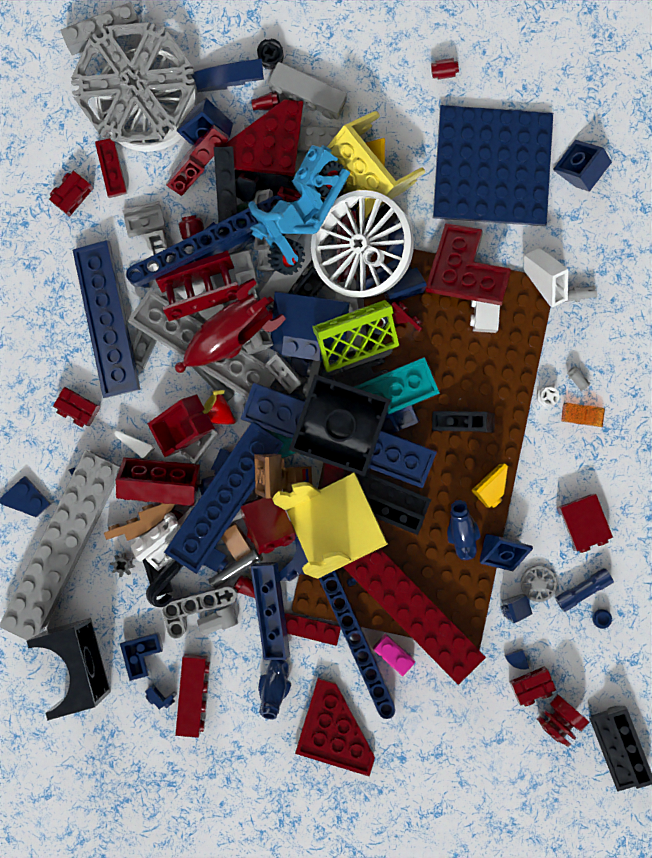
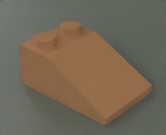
[254,454,285,498]

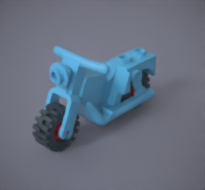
[248,145,350,276]

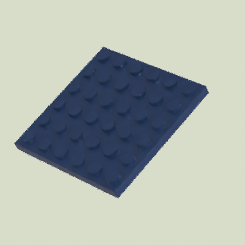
[433,105,554,226]

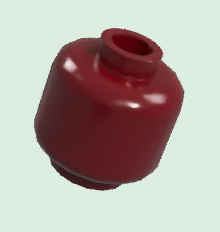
[178,215,204,240]

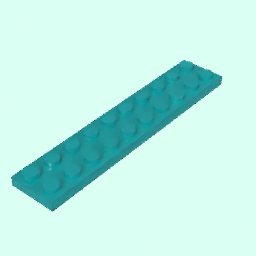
[259,357,440,458]

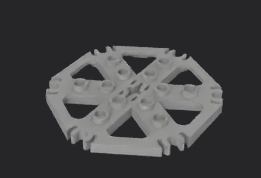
[71,22,195,143]

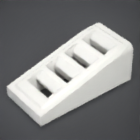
[144,229,171,271]
[114,431,155,459]

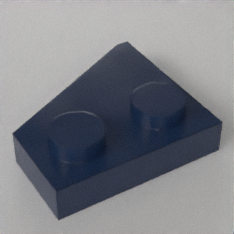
[0,476,51,517]

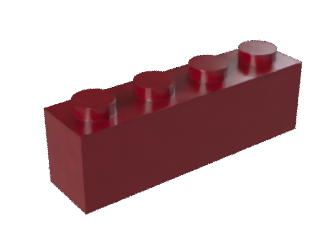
[175,654,210,738]

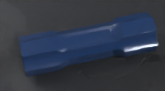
[555,568,614,612]

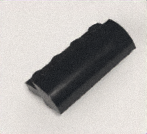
[357,474,431,535]
[589,706,652,792]

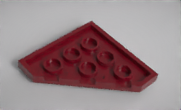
[223,99,303,176]
[295,678,375,777]

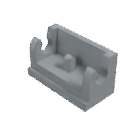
[265,353,308,394]
[181,430,219,464]

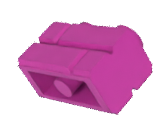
[373,633,415,676]

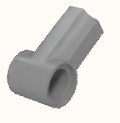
[197,605,238,636]

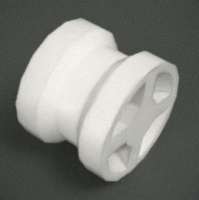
[537,387,560,406]

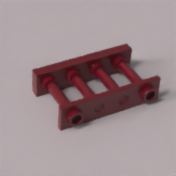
[155,251,239,322]

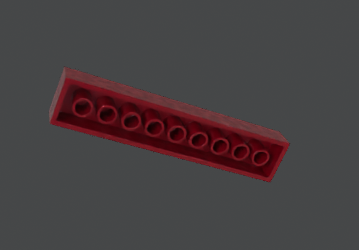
[343,548,486,685]

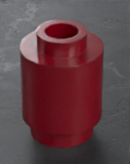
[431,58,459,80]

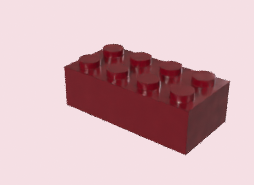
[115,457,200,506]

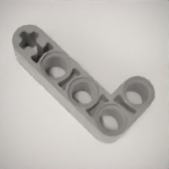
[162,585,238,639]

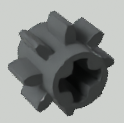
[110,553,135,577]

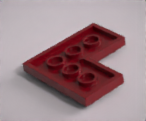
[426,223,511,306]

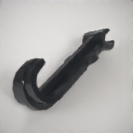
[146,559,183,608]

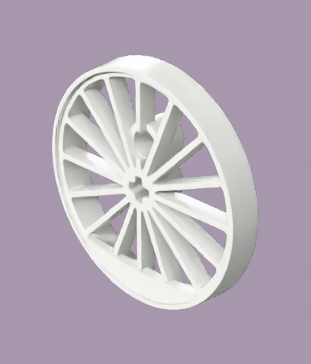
[95,48,198,152]
[311,190,414,297]

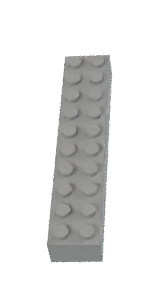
[0,450,120,640]

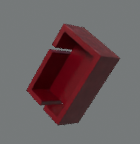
[147,394,215,457]

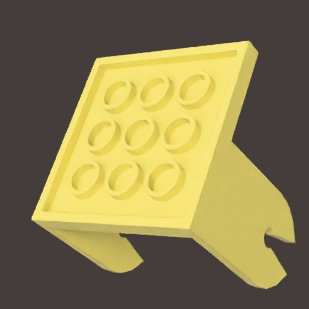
[327,111,425,228]
[272,473,388,579]

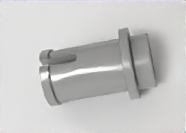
[567,366,591,391]

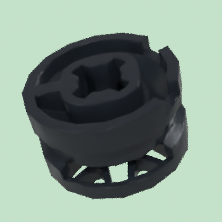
[257,38,284,70]

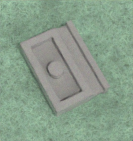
[122,201,166,238]

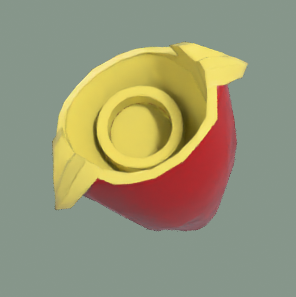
[203,390,237,425]

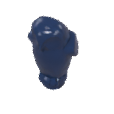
[447,500,480,560]
[258,660,291,720]

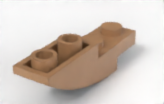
[104,503,177,541]

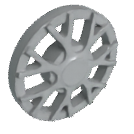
[521,566,557,602]

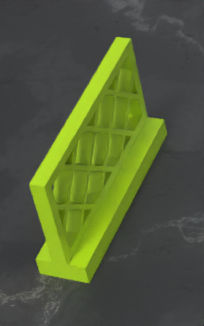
[312,300,399,372]

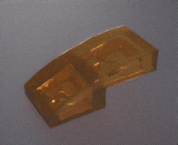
[561,403,605,427]

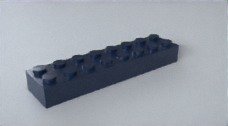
[251,562,290,660]

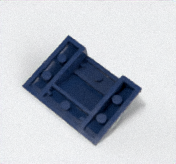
[270,291,350,361]

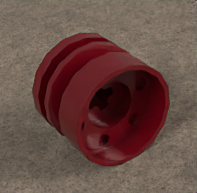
[537,694,590,747]

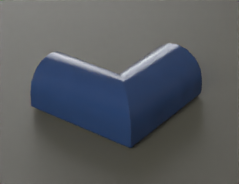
[120,632,163,681]

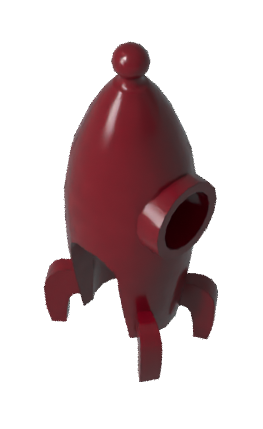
[175,278,286,373]

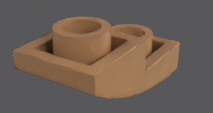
[221,523,253,561]

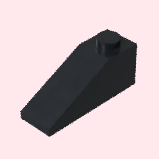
[432,411,495,433]

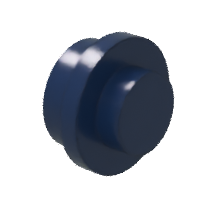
[592,609,612,629]

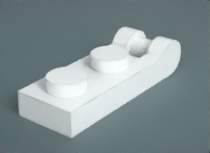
[131,513,180,562]

